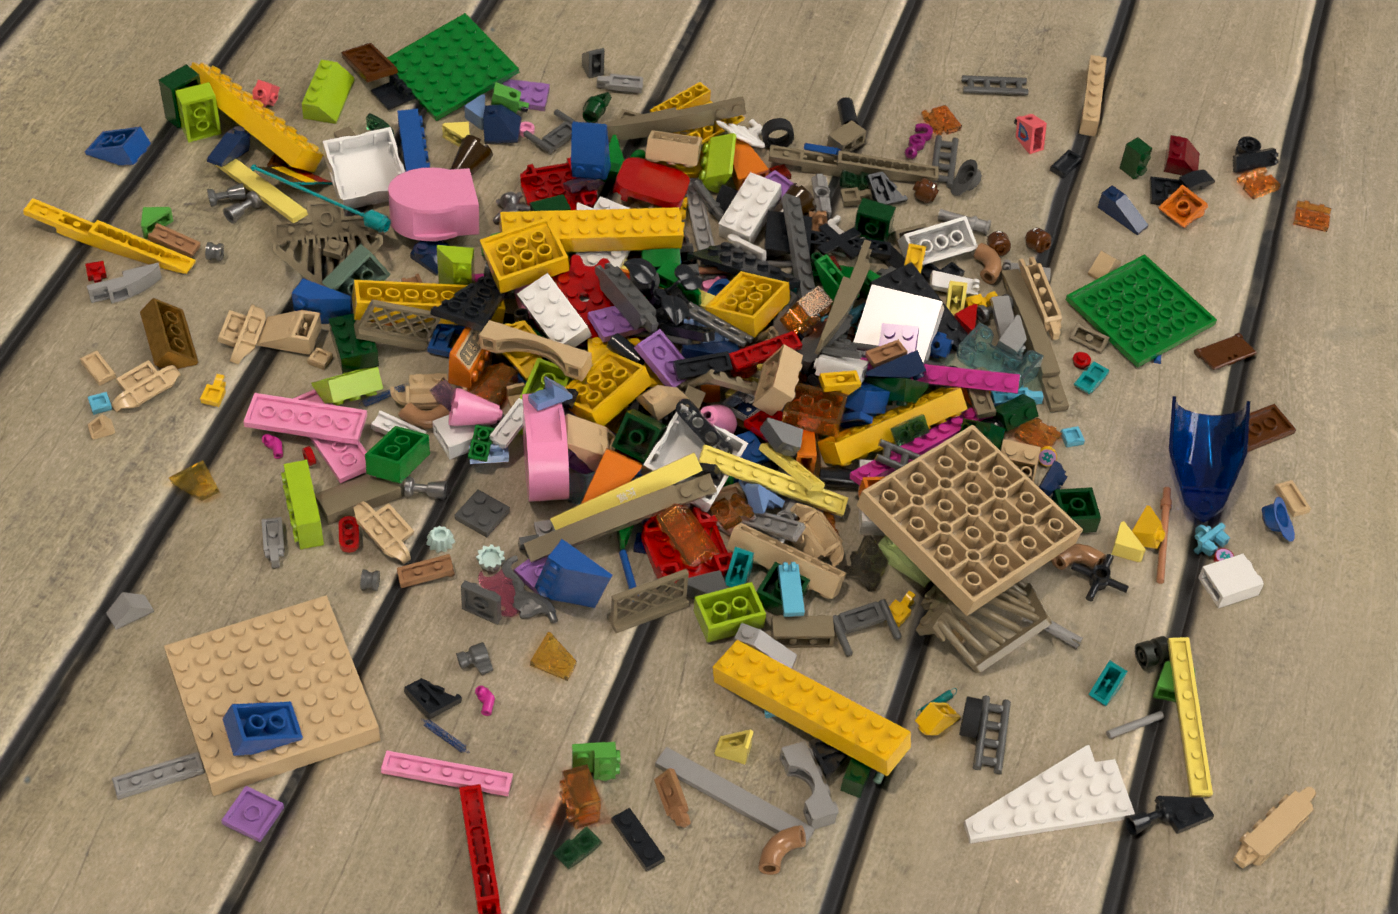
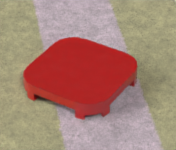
[613,157,690,210]
[520,158,597,210]
[641,508,732,583]

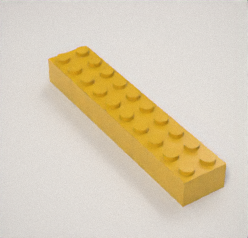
[190,62,324,172]
[499,207,684,252]
[712,640,911,776]

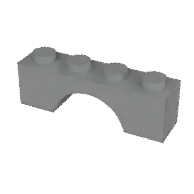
[779,741,838,829]

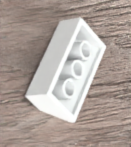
[898,216,978,266]

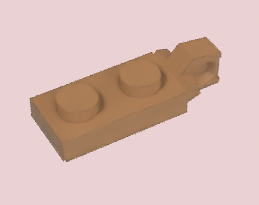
[654,768,691,828]

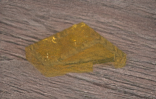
[169,460,220,501]
[530,632,577,681]

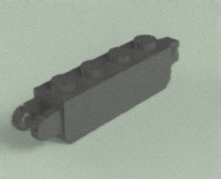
[595,263,658,333]
[796,314,853,374]

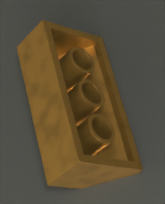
[140,298,199,369]

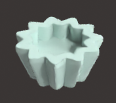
[426,526,455,553]
[476,544,505,572]

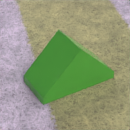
[141,207,173,239]

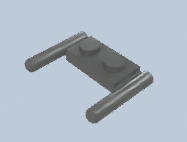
[523,109,577,154]
[822,339,879,359]
[833,599,902,656]

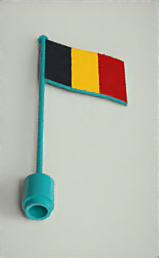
[251,164,391,232]

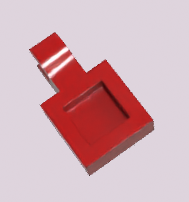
[85,260,107,283]

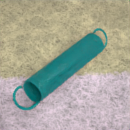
[916,688,957,717]

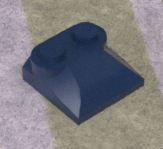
[410,240,450,276]
[1039,460,1068,498]

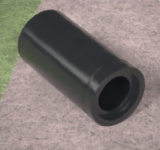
[837,97,859,125]
[607,333,645,365]
[819,467,858,489]

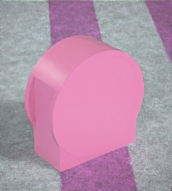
[388,168,479,241]
[522,394,569,502]

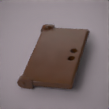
[1194,333,1257,370]

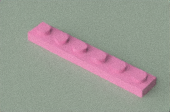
[381,751,513,796]

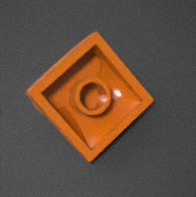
[1158,184,1208,228]

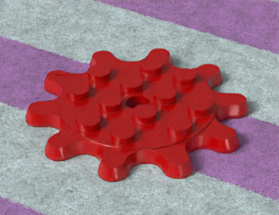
[551,255,630,344]

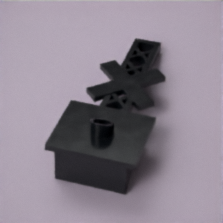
[764,210,891,261]

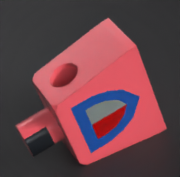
[1014,114,1047,154]

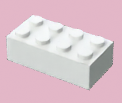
[718,172,782,244]
[517,273,592,347]

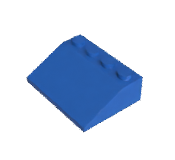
[534,539,613,608]

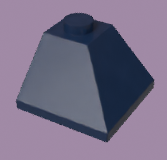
[483,105,522,144]

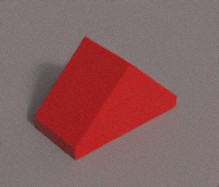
[954,304,977,339]

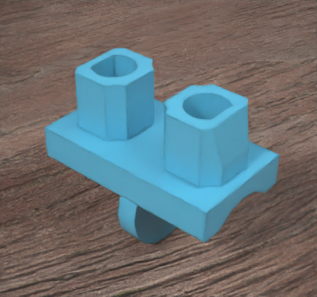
[1194,522,1230,557]

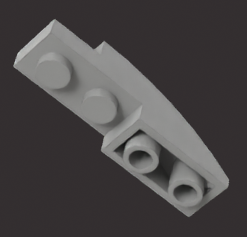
[87,263,162,304]

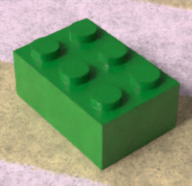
[365,426,430,483]

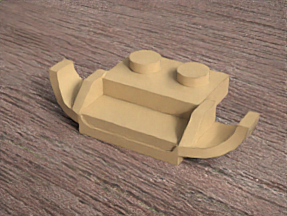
[217,304,266,364]
[111,360,181,412]
[390,373,467,409]
[352,501,414,565]
[790,503,844,568]

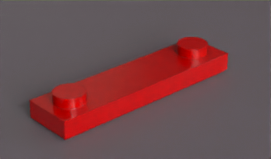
[729,331,803,372]

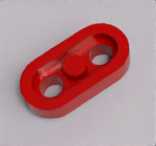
[338,516,360,553]

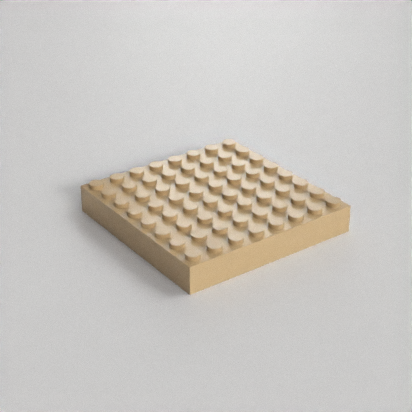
[857,425,1083,616]
[164,595,380,796]

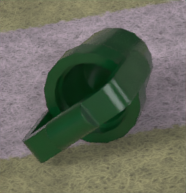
[582,92,612,123]

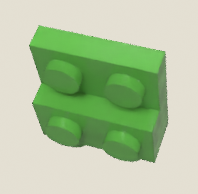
[572,742,621,781]

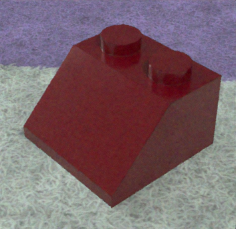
[1164,135,1200,175]

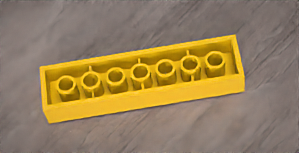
[352,280,505,325]
[817,387,967,467]

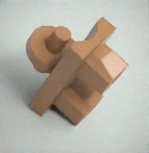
[809,211,828,241]

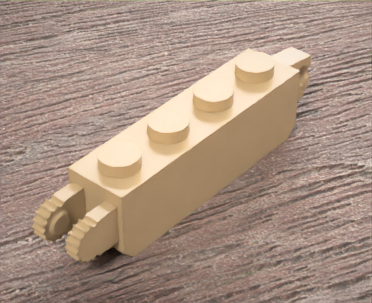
[1018,256,1062,340]
[1233,787,1316,868]

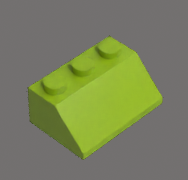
[699,133,737,193]
[437,245,475,285]
[311,367,383,406]

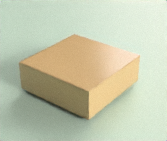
[307,347,333,370]

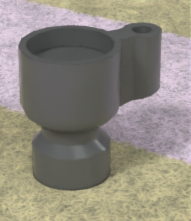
[456,642,493,675]

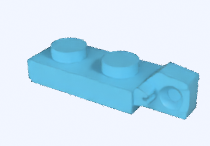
[990,387,1044,407]

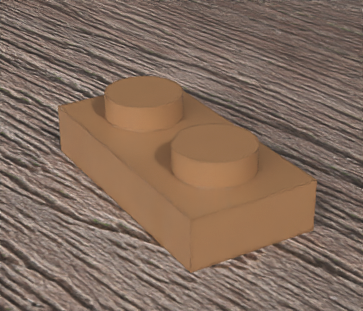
[865,339,908,368]

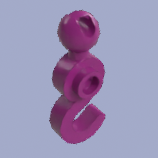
[904,123,933,159]

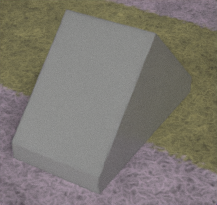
[106,592,154,629]

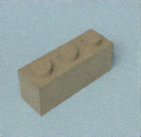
[770,615,835,648]

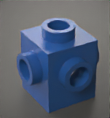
[930,331,954,359]

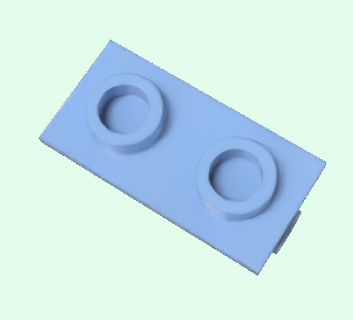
[469,444,509,464]

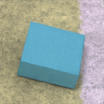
[88,392,112,415]
[1060,426,1085,448]

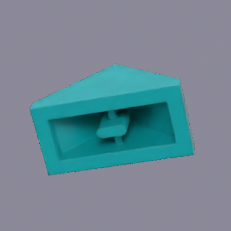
[725,547,754,587]
[1088,660,1128,706]

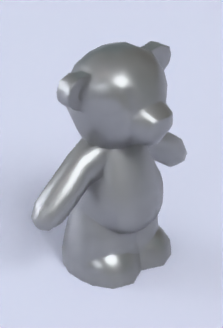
[493,191,530,223]

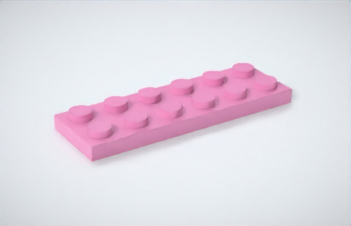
[293,389,367,484]
[244,393,367,445]

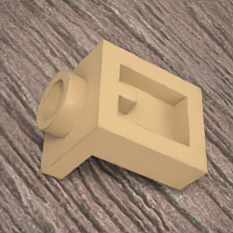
[506,383,525,409]

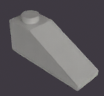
[734,623,797,669]

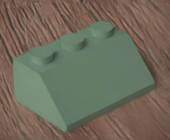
[322,244,391,304]

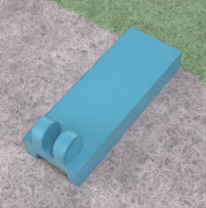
[778,562,805,617]

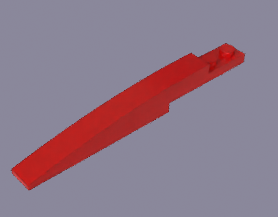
[459,784,501,914]

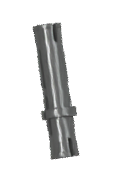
[691,179,725,223]

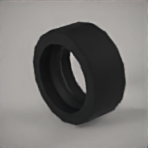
[761,118,794,149]
[959,696,983,738]

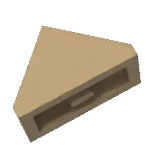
[1088,251,1121,279]

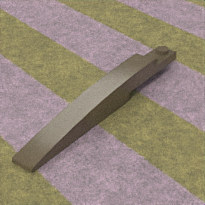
[600,96,746,142]
[768,145,939,181]
[815,240,872,354]
[1001,269,1069,412]
[524,473,717,562]

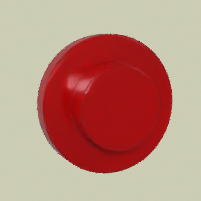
[1072,352,1091,369]

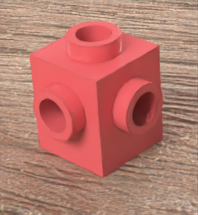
[252,79,280,107]

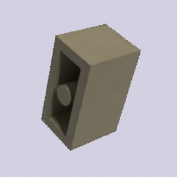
[827,121,866,152]

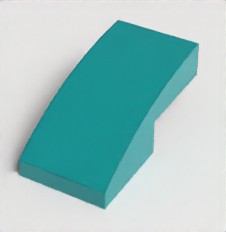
[1074,361,1109,394]

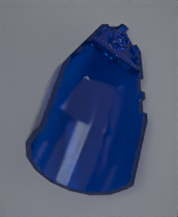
[1168,396,1251,523]

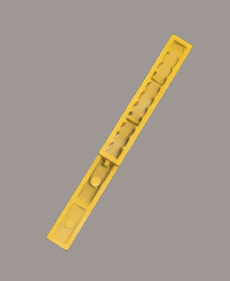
[23,198,196,274]

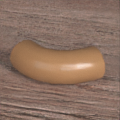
[974,243,1002,284]
[398,402,450,430]
[1051,544,1106,570]
[759,825,806,875]

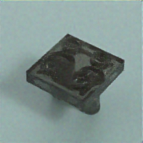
[843,535,888,592]

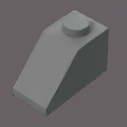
[995,315,1027,360]

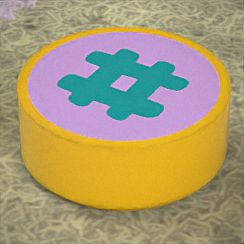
[1038,446,1057,466]

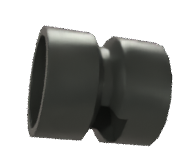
[1134,635,1170,669]

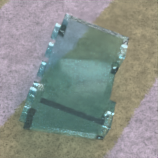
[957,323,1044,389]

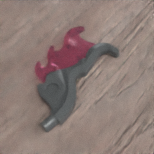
[478,556,558,624]

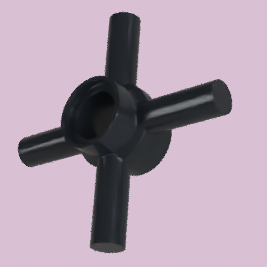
[1071,554,1129,602]

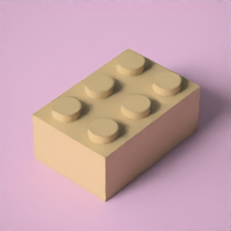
[645,130,702,167]
[753,344,803,416]

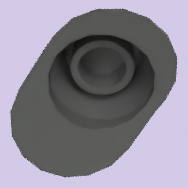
[951,159,982,196]

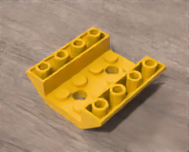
[650,82,745,144]

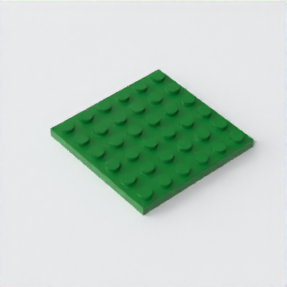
[387,13,520,121]
[1065,254,1217,368]

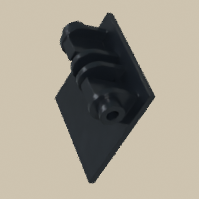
[371,74,416,110]

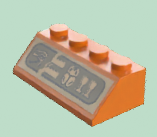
[448,327,491,389]

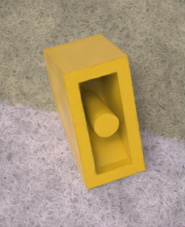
[1132,505,1165,549]
[914,702,961,735]

